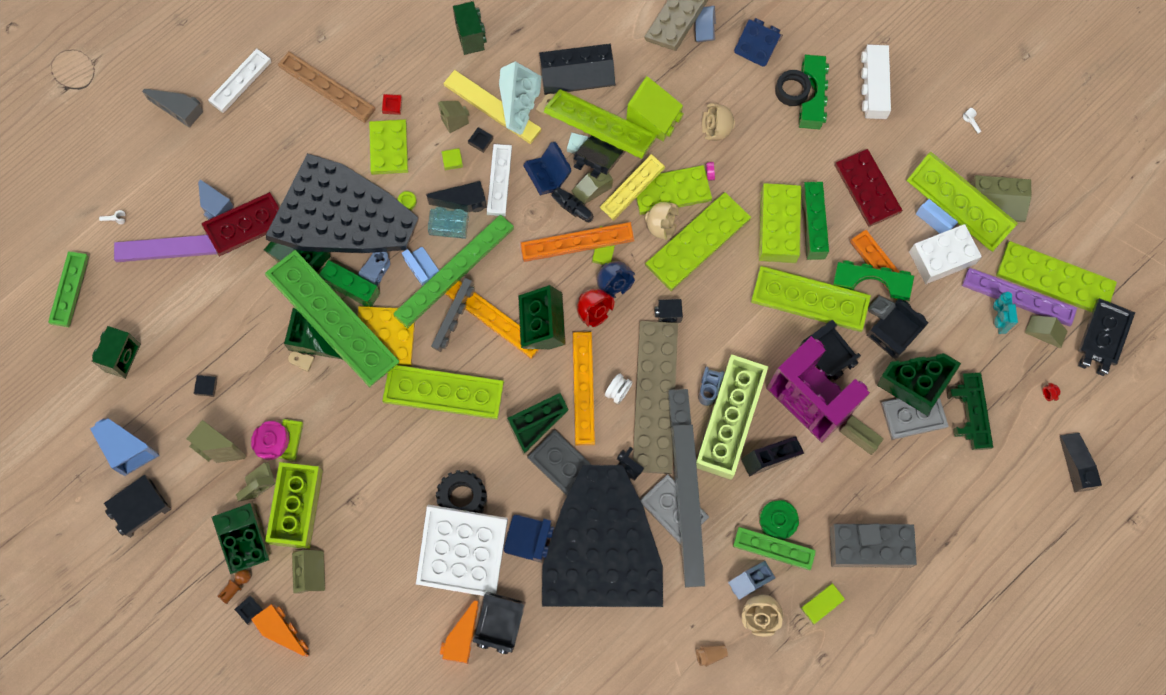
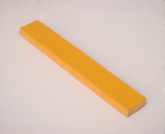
[445,281,539,359]
[573,332,595,446]

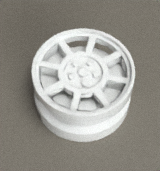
[605,374,633,404]

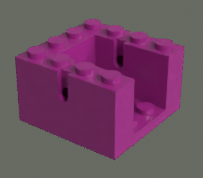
[766,336,870,443]

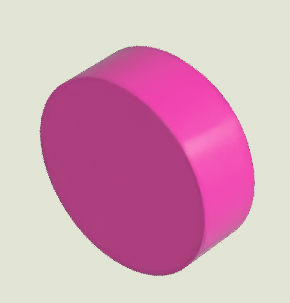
[706,162,715,181]

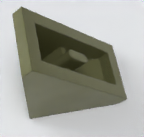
[1025,316,1068,348]

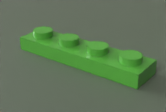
[48,251,89,327]
[733,527,816,571]

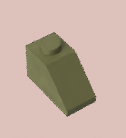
[438,101,470,133]
[572,171,613,204]

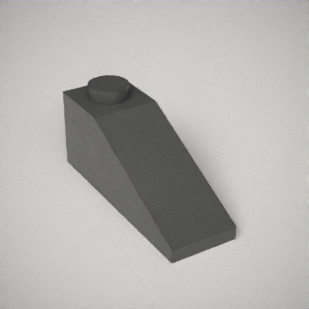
[142,89,203,128]

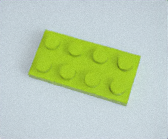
[636,165,712,215]

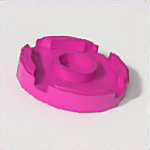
[251,421,289,460]

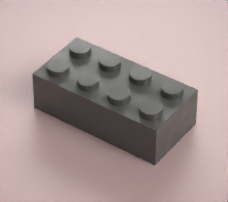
[830,524,917,568]

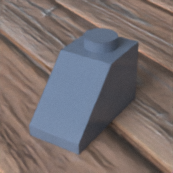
[198,180,234,220]
[728,561,775,600]

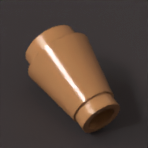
[696,645,728,667]

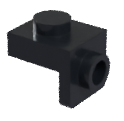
[617,447,644,481]

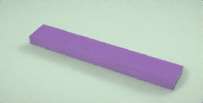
[114,235,229,262]
[962,268,1077,327]

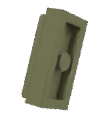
[840,415,884,455]
[236,462,276,501]
[292,550,325,594]

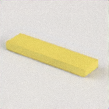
[600,154,665,221]

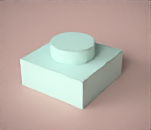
[567,133,589,154]

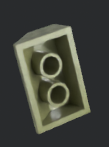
[970,175,1032,222]
[186,420,247,463]

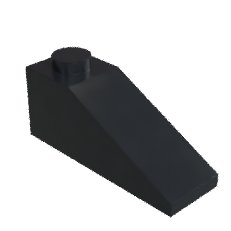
[426,181,487,212]
[1059,432,1102,493]
[741,436,804,477]

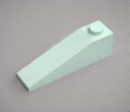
[499,61,541,135]

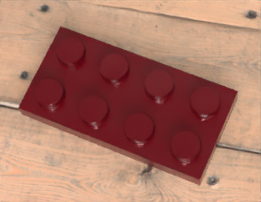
[834,149,903,227]
[201,192,279,257]

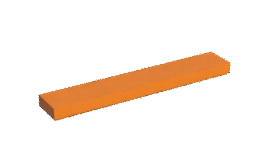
[521,222,634,262]

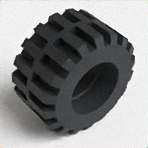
[436,470,487,513]

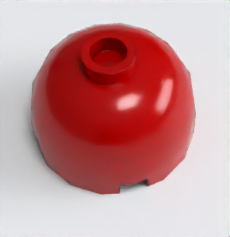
[577,289,615,327]

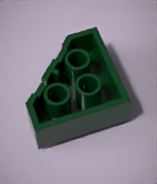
[877,353,961,416]

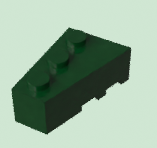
[507,393,569,455]

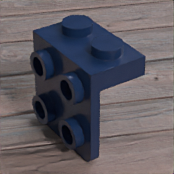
[734,18,783,67]
[523,142,571,196]
[504,515,554,563]

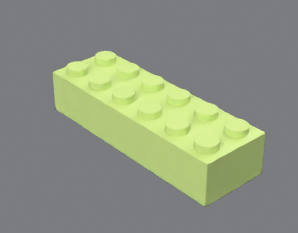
[696,354,768,480]

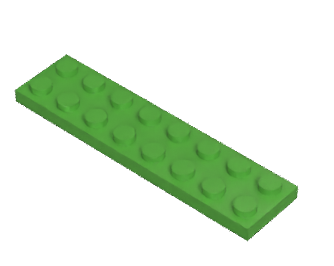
[265,250,399,388]

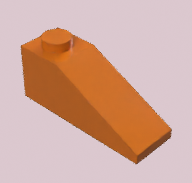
[440,600,479,664]

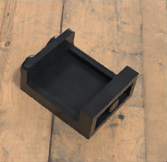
[866,298,928,360]
[800,320,861,381]
[104,475,171,538]
[473,592,526,654]

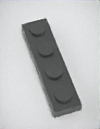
[431,278,475,352]

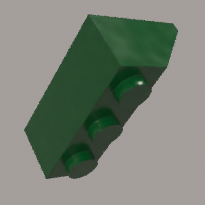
[518,285,566,350]

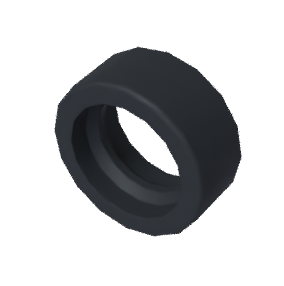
[775,70,811,106]

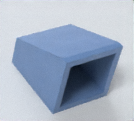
[90,418,159,476]

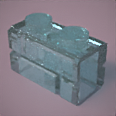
[428,207,469,239]

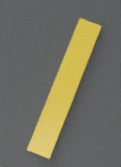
[444,70,541,144]

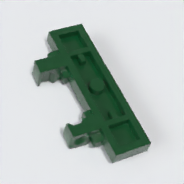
[947,373,994,450]

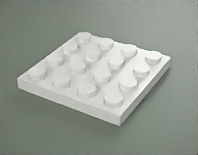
[416,505,508,596]

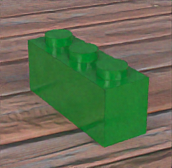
[319,260,380,307]

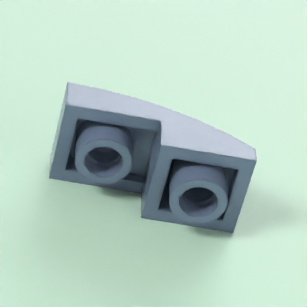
[696,6,716,43]

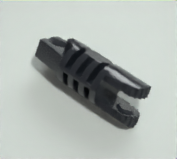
[551,187,594,222]

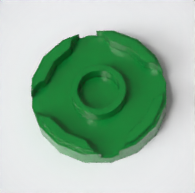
[759,500,799,540]

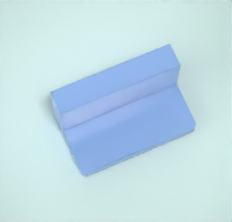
[916,199,958,234]
[402,247,439,286]

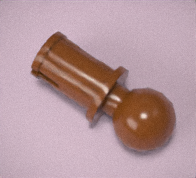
[217,569,251,604]

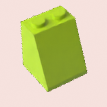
[626,76,684,142]

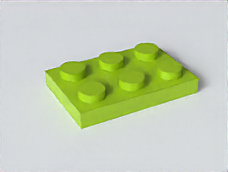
[369,119,408,175]

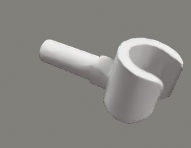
[963,108,981,134]
[99,210,126,224]

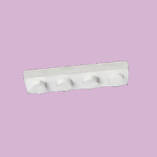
[208,49,271,113]
[487,144,512,216]

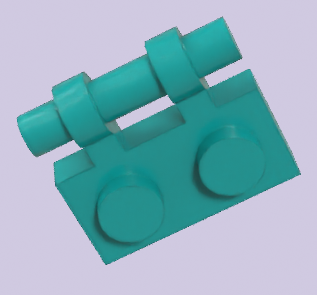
[993,292,1018,334]

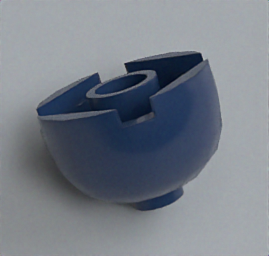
[597,261,635,298]

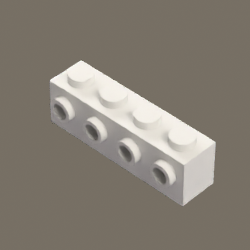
[861,45,891,119]

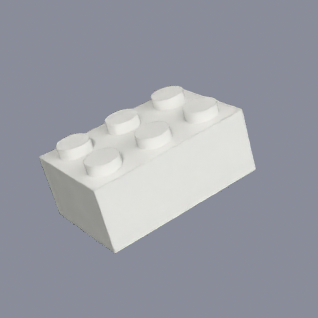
[909,224,982,284]

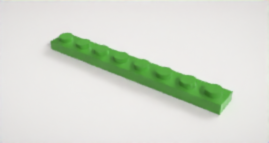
[393,215,514,329]

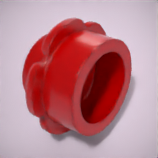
[1042,383,1061,401]

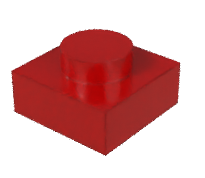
[382,94,402,115]

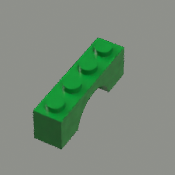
[799,54,829,130]
[801,182,829,260]
[834,260,915,301]

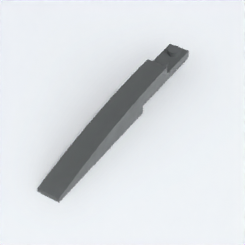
[668,389,705,588]

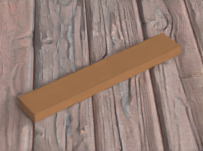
[278,51,376,123]

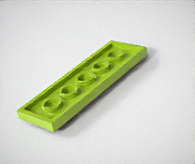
[544,89,657,159]
[906,152,1018,252]
[645,192,751,291]
[996,241,1117,312]
[751,266,871,332]
[382,365,504,420]

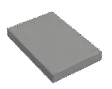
[881,398,949,440]
[640,475,709,545]

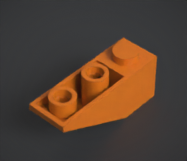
[251,604,310,657]

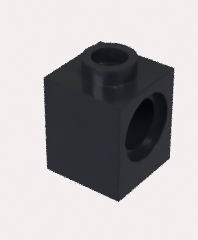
[654,299,683,323]

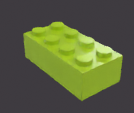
[759,183,801,263]
[265,462,323,549]

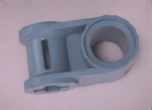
[358,252,390,286]
[698,366,724,406]

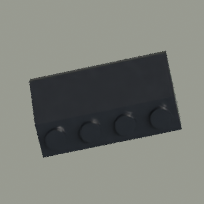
[539,43,616,95]

